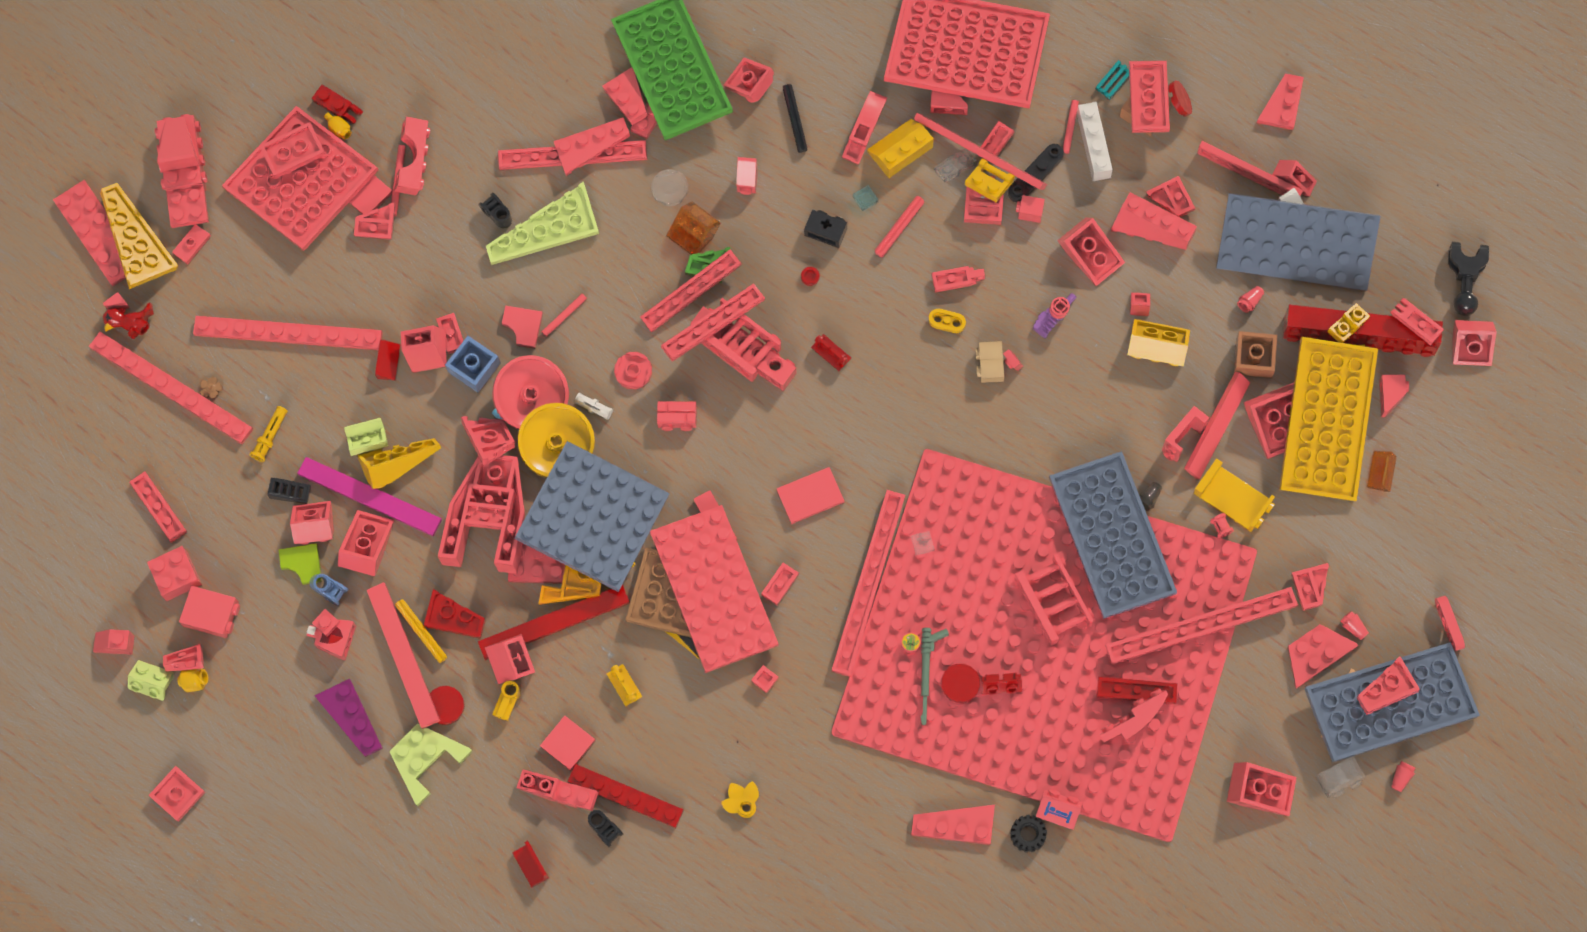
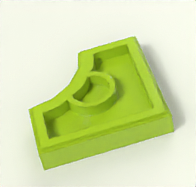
[279,543,322,585]

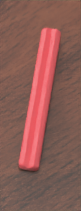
[875,196,924,258]

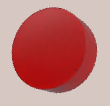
[801,267,820,286]

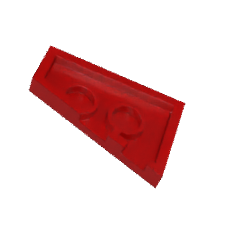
[424,589,486,639]

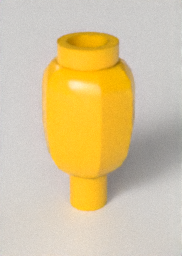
[324,112,352,140]

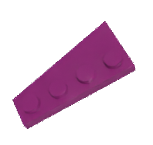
[314,678,383,757]

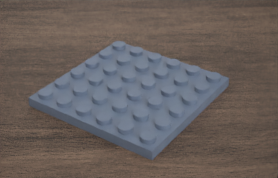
[515,441,670,592]

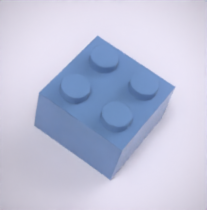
[445,336,501,392]

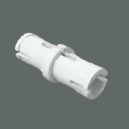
[574,393,613,420]

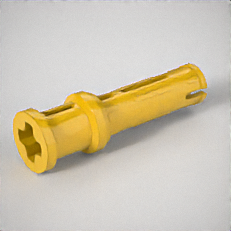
[249,406,288,462]

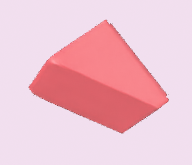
[103,292,130,310]
[1130,292,1150,316]

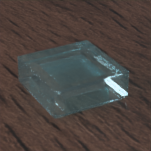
[853,185,878,211]

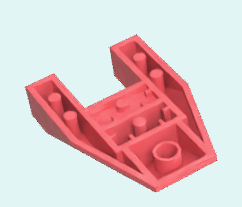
[438,455,525,574]

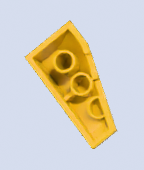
[357,438,441,489]

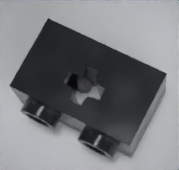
[804,210,847,248]

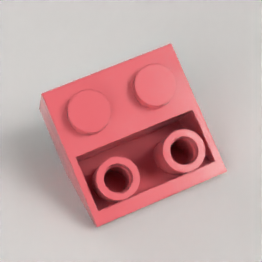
[401,325,447,373]
[485,634,535,684]

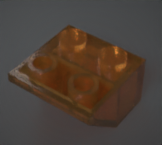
[666,201,721,255]

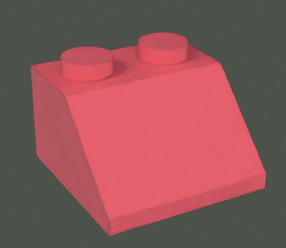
[1452,320,1497,366]
[290,501,334,545]

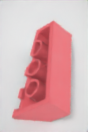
[1111,192,1197,250]

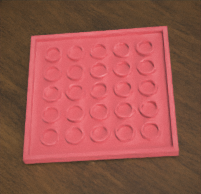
[222,106,378,251]

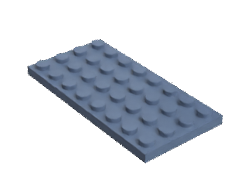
[1216,193,1381,291]
[1049,451,1177,619]
[1304,642,1480,763]

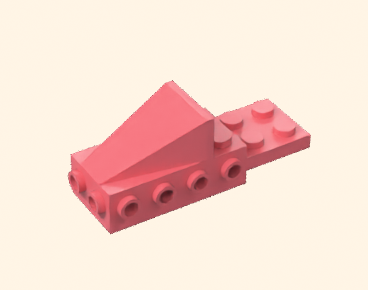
[155,114,209,228]

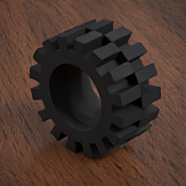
[1010,815,1047,853]

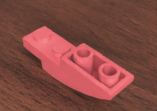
[842,91,887,165]
[1099,688,1168,742]
[516,769,599,811]

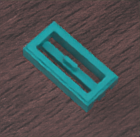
[1096,60,1129,99]

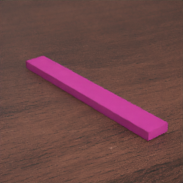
[297,457,442,537]

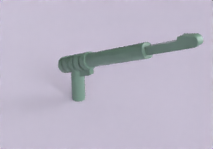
[920,628,949,726]

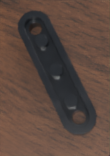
[1008,144,1064,202]

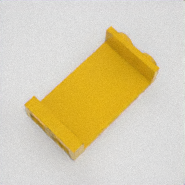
[1193,458,1275,532]

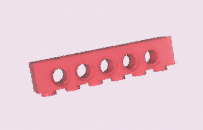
[690,306,797,391]

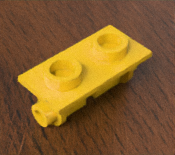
[606,664,642,707]

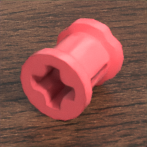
[1210,513,1234,538]

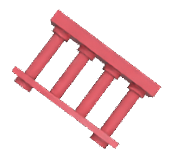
[701,298,781,382]
[1014,553,1095,646]

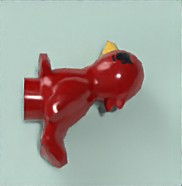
[103,303,154,339]

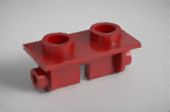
[811,334,851,371]
[981,672,1022,695]

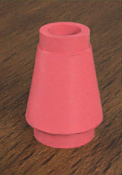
[1237,286,1264,313]
[1340,611,1369,640]
[1391,761,1416,792]

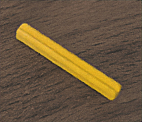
[395,599,447,663]

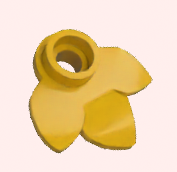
[721,781,759,818]

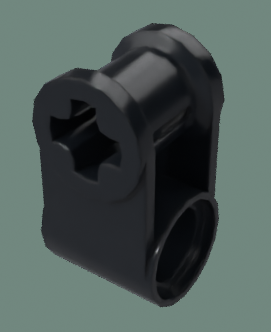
[478,192,512,229]
[588,810,624,848]

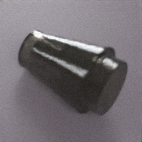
[1139,482,1162,511]

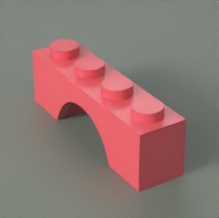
[394,116,430,196]

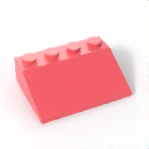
[1244,383,1294,459]

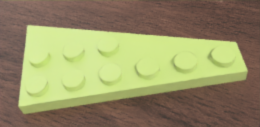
[486,181,599,265]

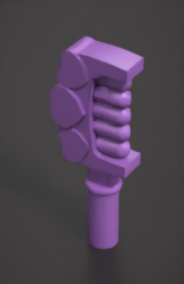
[1033,293,1077,339]

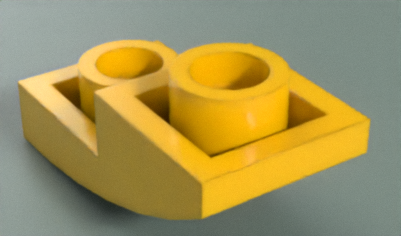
[1327,303,1370,343]

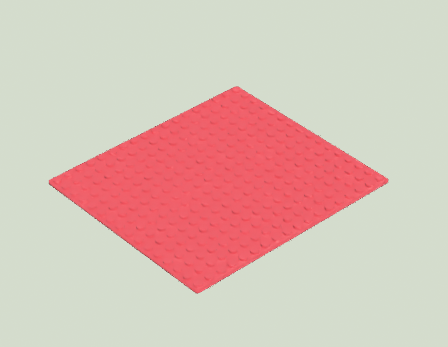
[831,449,1257,842]

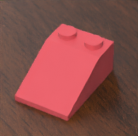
[1057,217,1125,286]
[338,510,394,576]
[1227,762,1297,816]

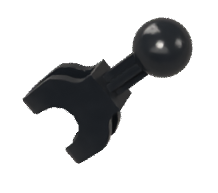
[1448,241,1489,316]

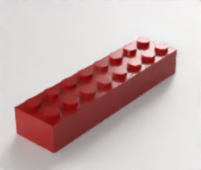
[1282,304,1443,357]

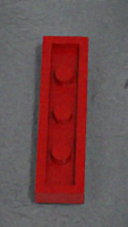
[1097,677,1178,704]

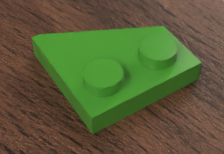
[685,247,731,283]

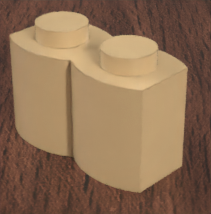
[975,341,1004,383]

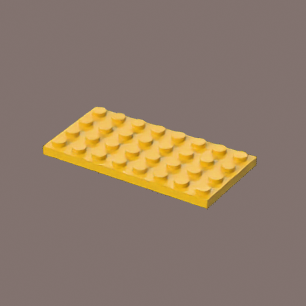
[1279,337,1378,501]

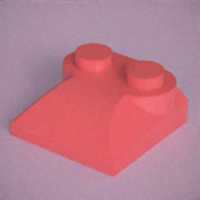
[723,57,774,103]

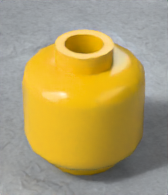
[177,668,208,693]

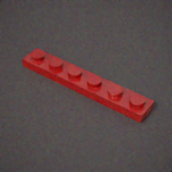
[567,764,684,829]

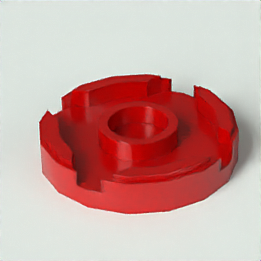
[1168,80,1192,117]
[941,664,980,703]
[430,686,465,725]

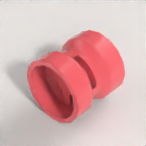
[1049,297,1070,319]

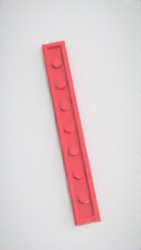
[914,113,1047,190]
[498,140,647,170]
[367,582,440,729]

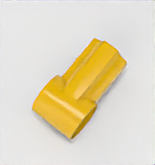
[492,681,521,721]

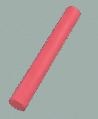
[1063,100,1079,154]
[541,294,587,337]

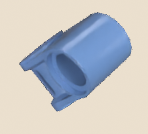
[310,574,349,606]

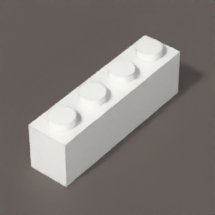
[1077,102,1113,181]

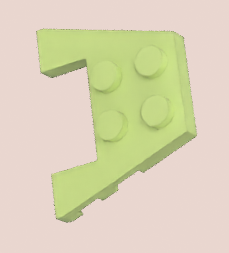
[389,724,473,806]

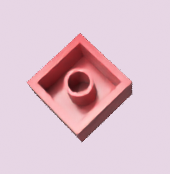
[147,546,202,601]

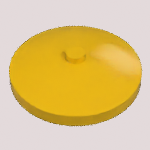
[518,403,595,478]

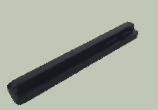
[783,84,807,153]

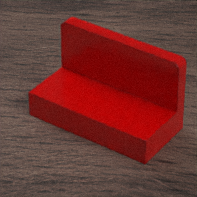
[512,841,549,888]

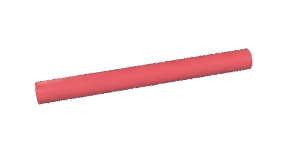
[391,145,406,216]

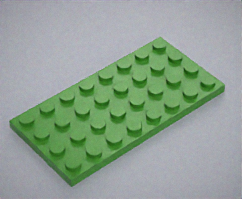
[611,0,733,140]

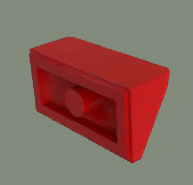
[375,340,401,381]

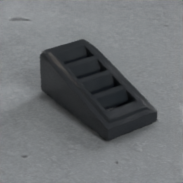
[267,477,311,504]

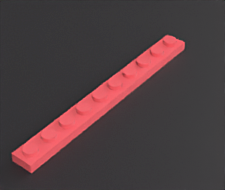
[193,316,383,350]
[89,332,253,445]
[832,490,905,677]
[1105,587,1298,664]

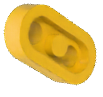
[929,309,966,334]

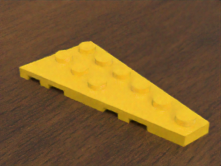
[100,183,178,289]

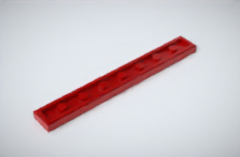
[478,584,630,660]

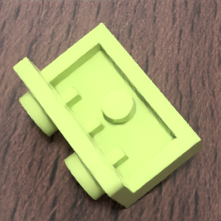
[344,418,388,456]
[128,660,174,701]

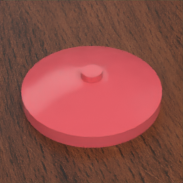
[492,355,569,430]

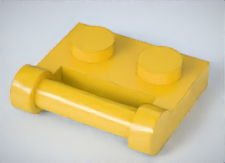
[965,158,1015,202]

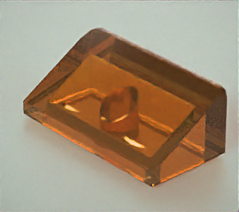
[1367,451,1397,492]

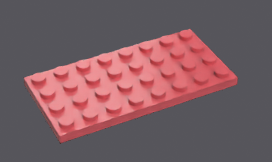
[650,505,779,673]

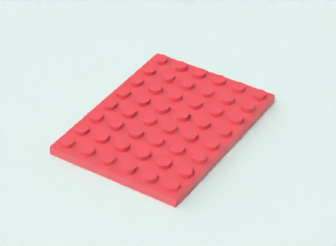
[884,0,1050,109]

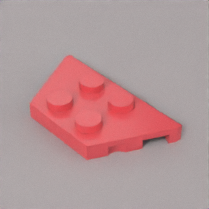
[461,416,515,466]
[1288,624,1358,689]

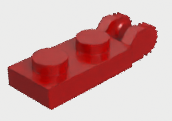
[311,84,363,124]

